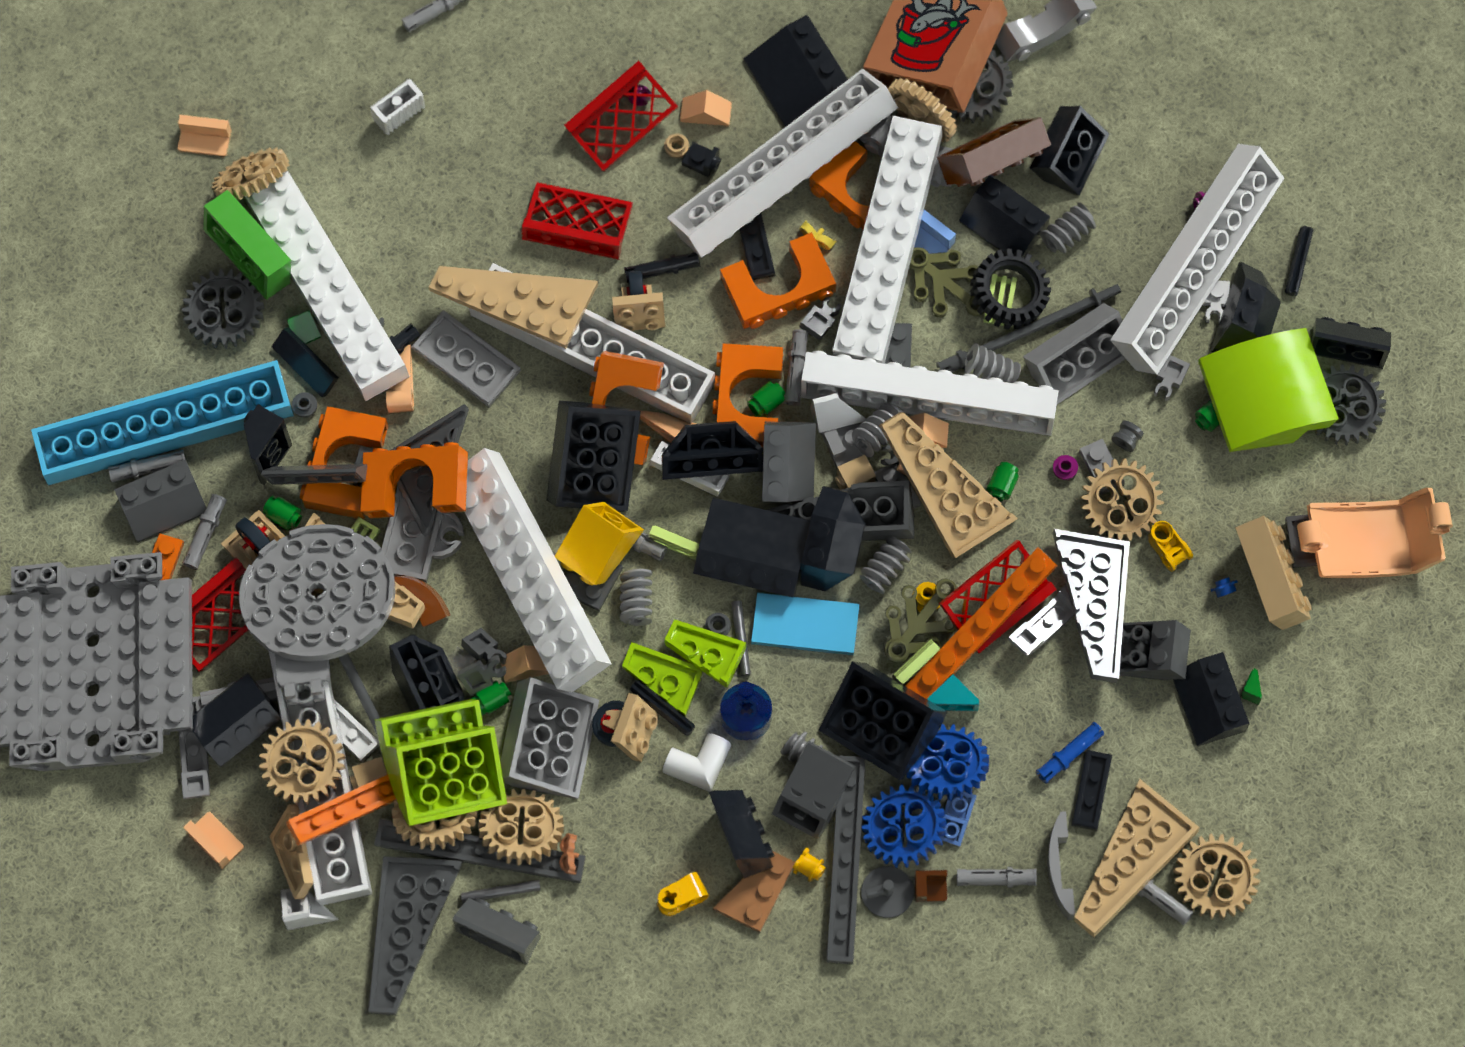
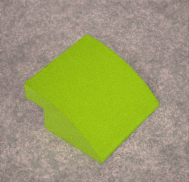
[1198,328,1338,452]
[374,699,507,826]

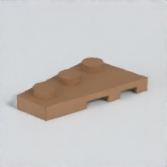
[713,851,795,933]

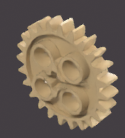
[888,78,957,143]
[212,147,289,200]
[1080,458,1164,541]
[259,719,346,805]
[479,789,564,865]
[392,801,477,851]
[1174,834,1260,920]

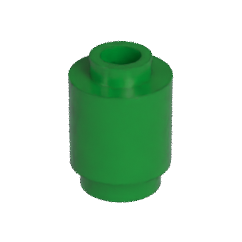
[747,381,785,417]
[1195,399,1220,432]
[986,462,1019,502]
[263,495,302,531]
[471,680,511,716]

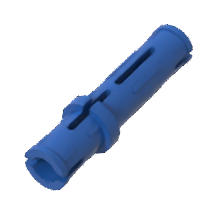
[1035,722,1104,784]

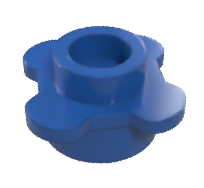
[1210,577,1238,598]

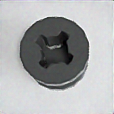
[1112,420,1144,452]

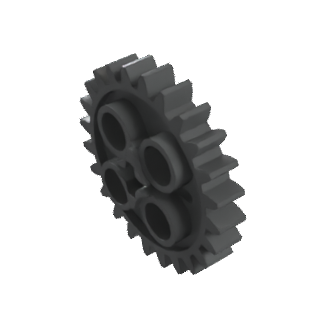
[946,50,1014,123]
[182,269,265,349]
[1316,364,1386,445]

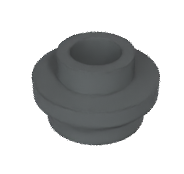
[292,392,317,417]
[705,613,731,636]

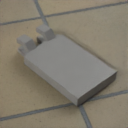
[275,654,331,706]

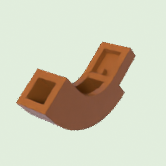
[394,576,450,627]

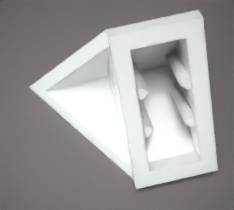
[810,393,866,433]
[281,889,339,930]

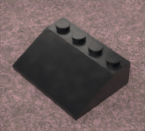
[743,15,848,127]
[546,401,641,511]
[693,497,811,597]
[818,662,947,780]

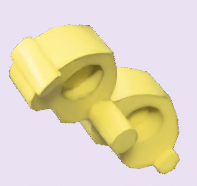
[799,221,837,250]

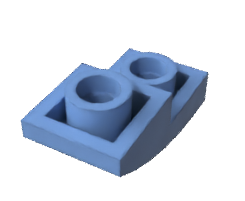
[939,791,977,846]

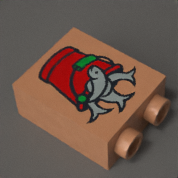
[863,0,1008,113]

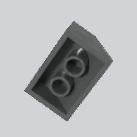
[762,421,816,502]
[114,459,206,543]
[452,898,541,965]

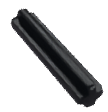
[1285,226,1314,296]
[630,680,695,736]

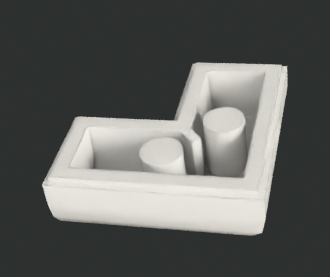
[663,733,731,792]

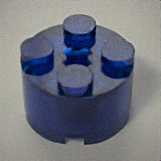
[720,681,772,740]

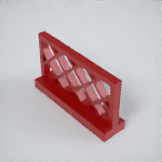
[564,60,678,172]
[522,182,633,260]
[939,540,1057,653]
[192,557,249,673]

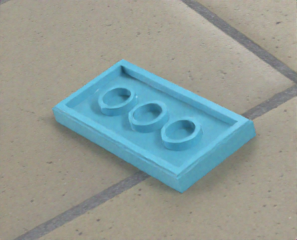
[751,593,859,656]

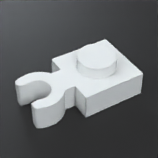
[1203,280,1230,323]

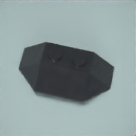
[1210,262,1281,353]
[662,421,763,480]
[800,486,865,592]
[389,635,464,712]

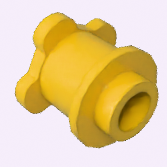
[913,582,941,612]
[792,847,826,882]

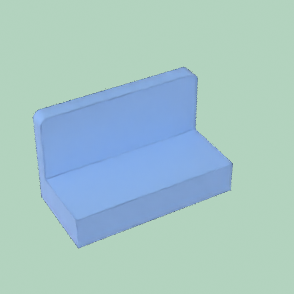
[914,210,956,254]

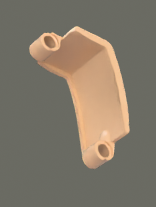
[1297,487,1453,578]

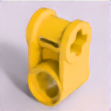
[1148,521,1193,572]
[658,872,710,916]

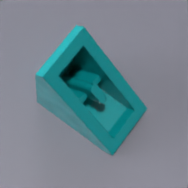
[927,675,979,711]

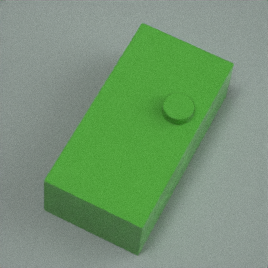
[203,190,292,300]

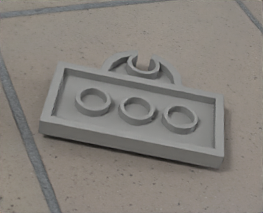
[381,486,464,583]

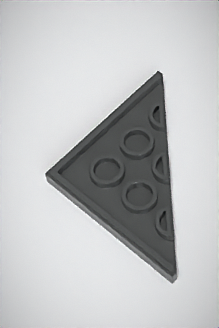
[391,404,469,537]

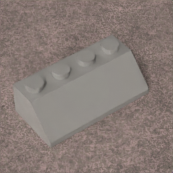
[1023,303,1126,404]

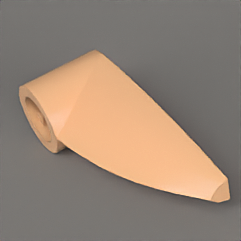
[386,344,414,413]
[640,411,696,443]

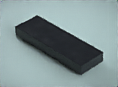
[739,213,775,280]
[271,327,339,397]
[1071,750,1112,831]

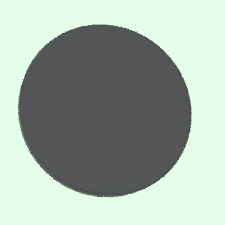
[861,866,914,918]

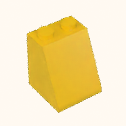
[555,502,644,586]

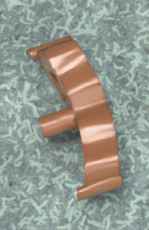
[559,833,579,875]

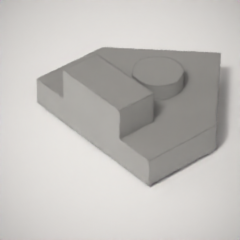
[821,423,863,469]

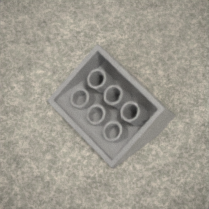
[500,677,599,799]

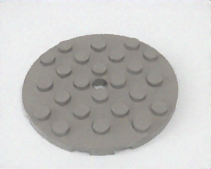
[239,524,396,662]

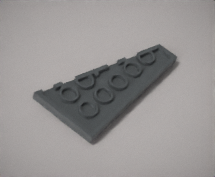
[369,856,463,1015]

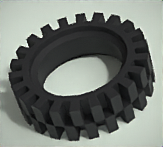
[970,249,1051,329]

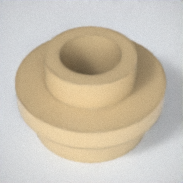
[664,134,689,158]

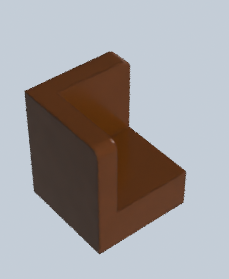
[915,870,947,902]

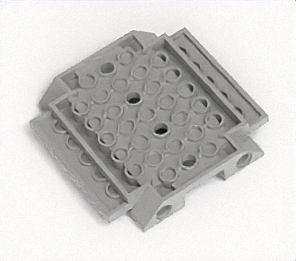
[0,552,193,771]

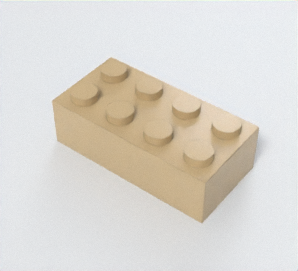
[1235,516,1312,630]

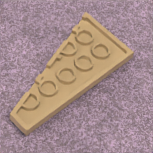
[879,412,1018,558]
[1074,779,1199,937]

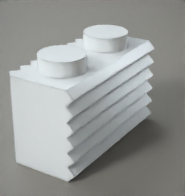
[370,79,425,135]

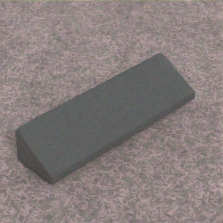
[261,464,367,485]

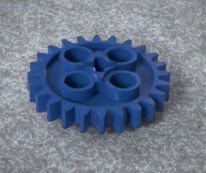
[907,724,989,801]
[861,784,947,868]

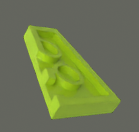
[664,619,746,688]
[622,642,703,717]

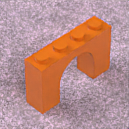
[809,141,870,230]
[720,232,836,329]
[713,343,783,449]
[589,351,664,465]
[300,406,388,519]
[361,442,468,519]

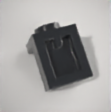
[682,142,722,177]

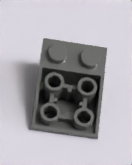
[1119,620,1191,680]
[772,741,855,840]

